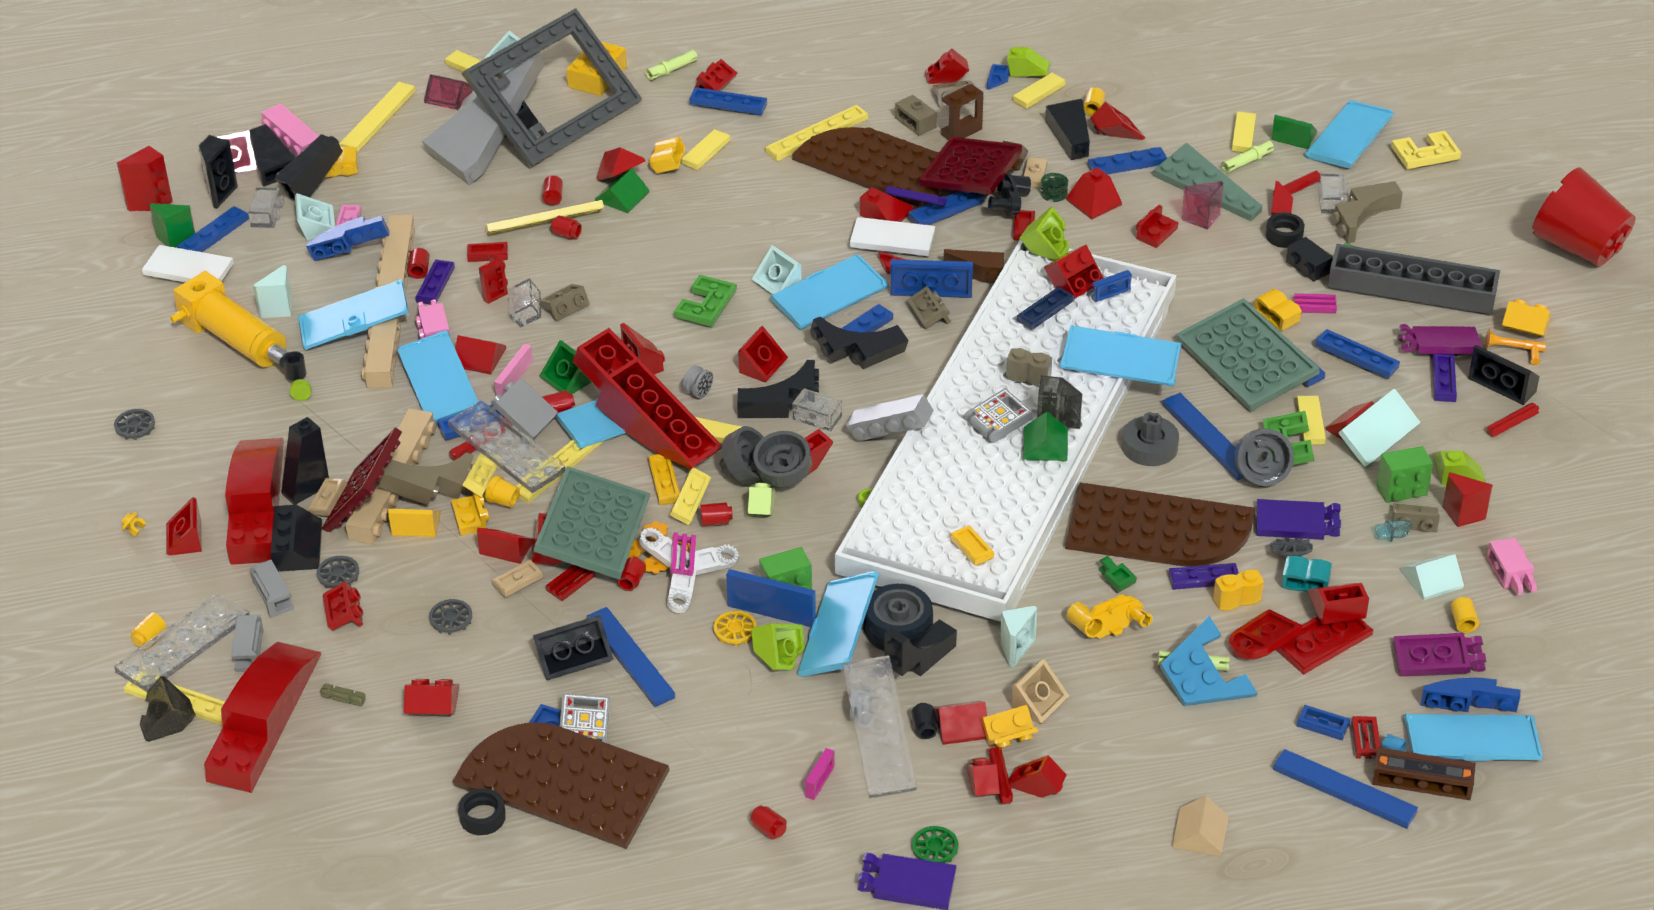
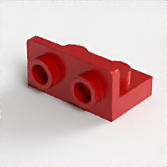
[694,59,738,91]
[1136,205,1179,248]
[479,253,508,304]
[323,581,363,631]

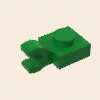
[1099,556,1137,593]

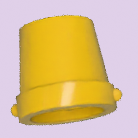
[485,475,520,508]

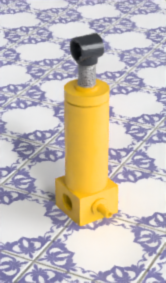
[170,270,307,381]

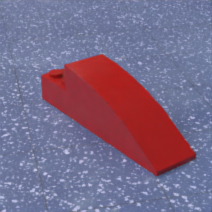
[573,328,722,469]
[225,438,284,565]
[204,642,321,793]

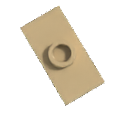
[1024,157,1048,188]
[307,478,347,516]
[492,560,543,598]

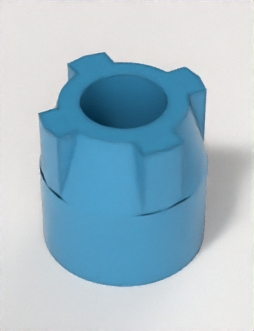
[1382,734,1407,752]

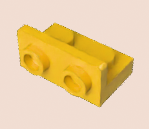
[451,492,489,536]
[981,705,1039,748]

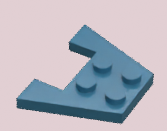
[1160,616,1257,706]

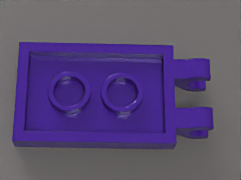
[1257,499,1341,540]
[858,853,957,910]

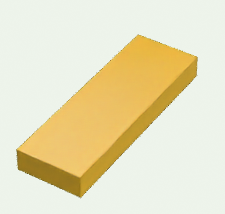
[648,454,680,505]

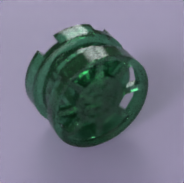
[1040,173,1068,202]

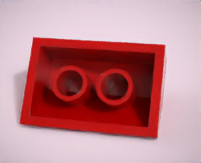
[117,146,173,211]

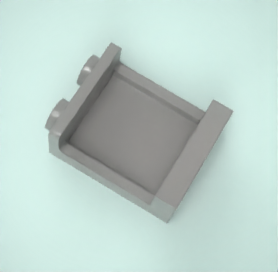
[489,378,558,447]

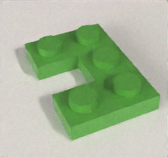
[674,275,737,327]
[1263,411,1315,465]

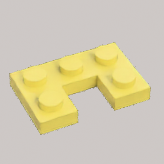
[1391,131,1462,169]

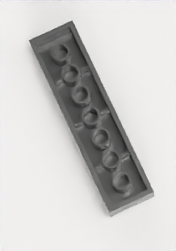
[1328,244,1500,314]

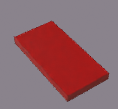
[1276,616,1373,675]

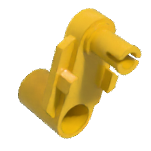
[1067,594,1153,639]

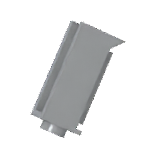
[250,560,294,618]
[231,615,264,672]

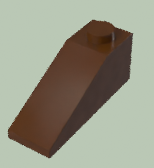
[944,249,1005,283]

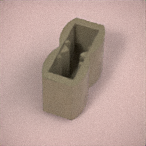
[1006,348,1052,387]

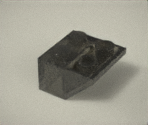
[1037,375,1083,429]

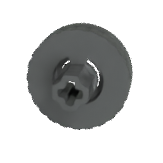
[1122,412,1179,466]
[719,426,774,485]
[1234,429,1294,486]
[753,431,812,487]

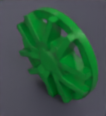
[912,826,959,863]

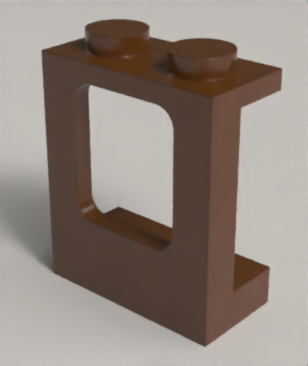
[941,84,984,140]

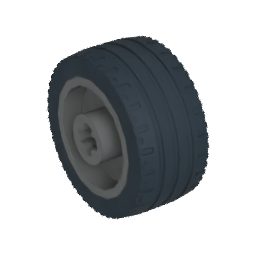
[864,583,933,651]

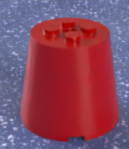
[1532,167,1636,267]

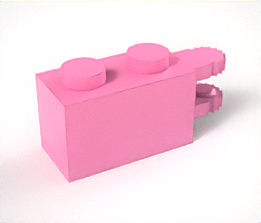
[415,300,450,339]
[1487,537,1537,595]

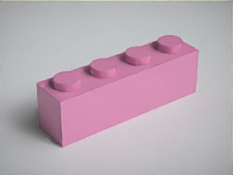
[261,103,319,157]

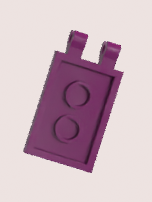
[1398,324,1482,354]
[1393,633,1486,677]

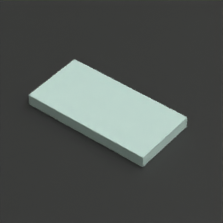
[1338,388,1421,467]

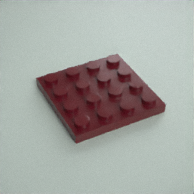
[919,137,1023,195]
[322,427,402,532]

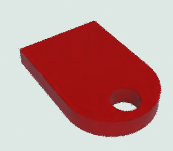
[1229,609,1303,659]

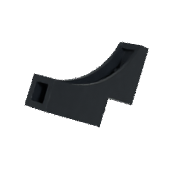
[810,316,909,369]
[737,360,819,418]
[884,619,957,677]

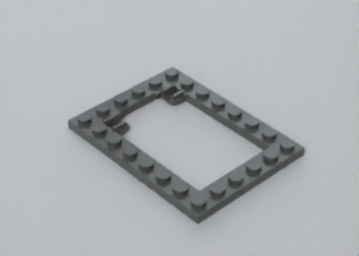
[462,8,642,167]

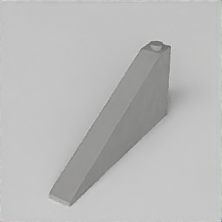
[422,52,545,185]

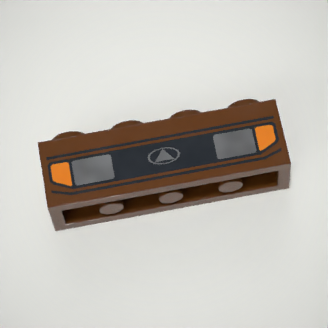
[1372,747,1476,800]

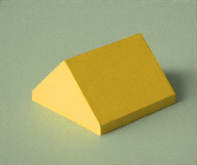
[388,509,441,537]

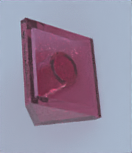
[424,74,473,110]
[220,131,257,173]
[1181,181,1223,230]

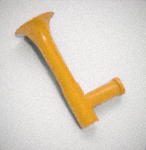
[1485,328,1546,365]

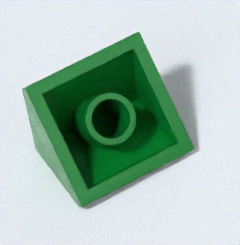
[1271,115,1317,149]
[595,168,649,213]
[150,203,195,248]
[539,340,591,394]
[1023,411,1068,461]

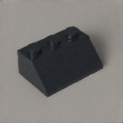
[198,135,238,209]
[1468,345,1540,405]
[271,505,322,572]
[533,614,614,680]

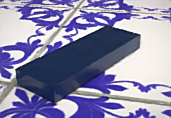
[1017,286,1074,330]

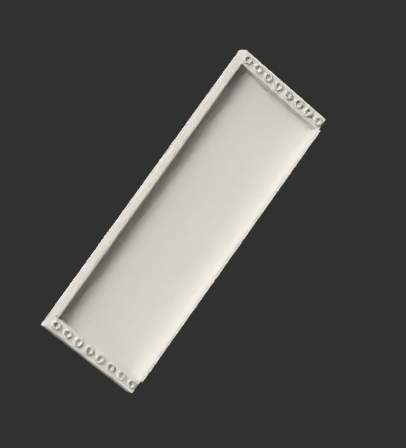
[835,239,1177,622]

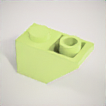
[748,483,776,515]

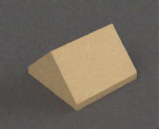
[1012,658,1069,724]
[1172,796,1229,856]

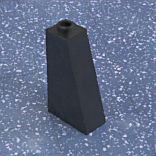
[1045,99,1090,160]
[249,124,295,187]
[275,134,343,201]
[281,417,329,505]

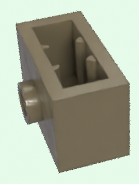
[895,95,937,136]

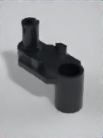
[988,173,1031,216]

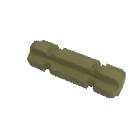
[320,683,366,706]

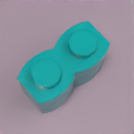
[1282,556,1332,592]

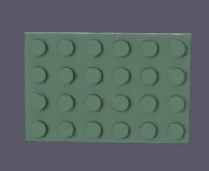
[1176,298,1319,412]
[533,466,651,580]

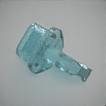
[1375,520,1412,542]

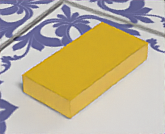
[950,525,994,566]

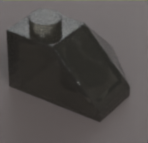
[140,676,195,742]

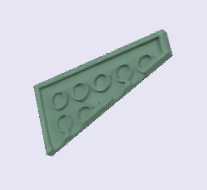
[1153,142,1262,221]

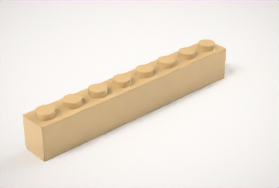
[346,408,437,545]

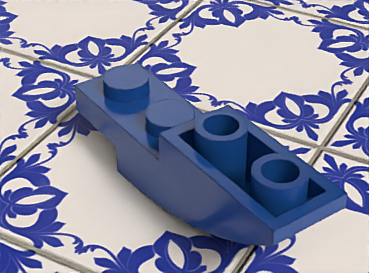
[306,216,390,261]
[1420,678,1521,712]

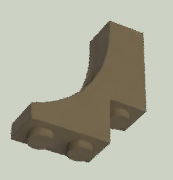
[1332,181,1403,243]
[378,453,474,505]

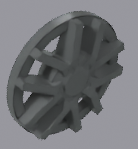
[114,409,155,440]
[1270,537,1313,556]
[317,556,359,588]
[429,599,472,635]

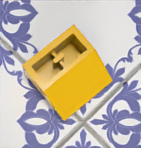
[1502,299,1552,337]

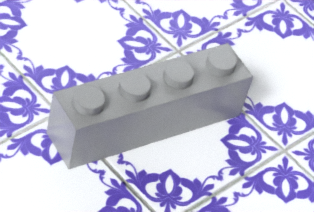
[846,394,934,442]

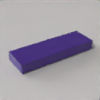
[885,186,947,206]
[415,259,455,305]
[1432,354,1457,402]
[1169,563,1239,590]

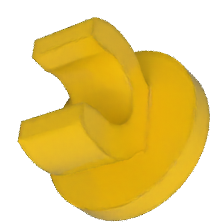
[121,512,146,536]

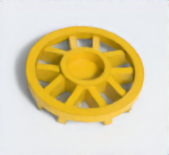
[714,611,757,646]

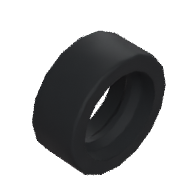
[1265,212,1305,248]
[458,788,506,836]

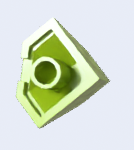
[1007,46,1050,77]
[1020,207,1069,260]
[1433,450,1485,485]
[751,623,805,671]

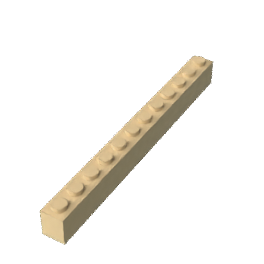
[362,214,415,388]

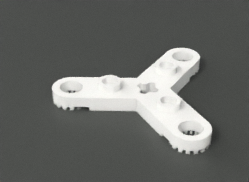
[639,527,739,614]

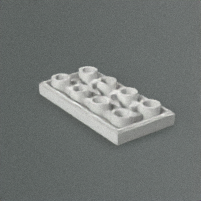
[850,217,935,257]
[142,245,234,282]

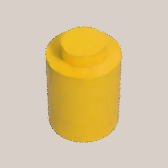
[1084,88,1105,116]
[1450,597,1480,633]
[131,613,167,648]

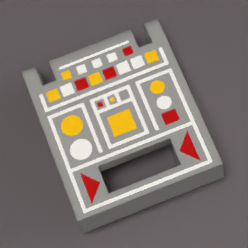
[964,388,1033,443]
[560,693,610,743]

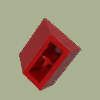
[1044,244,1104,299]
[1308,583,1369,625]
[404,679,459,715]

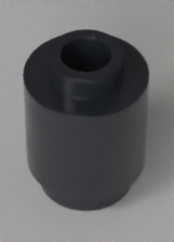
[911,703,938,739]

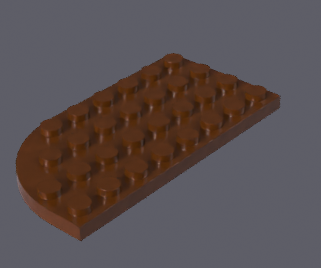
[792,127,943,207]
[1065,482,1255,566]
[453,723,670,849]

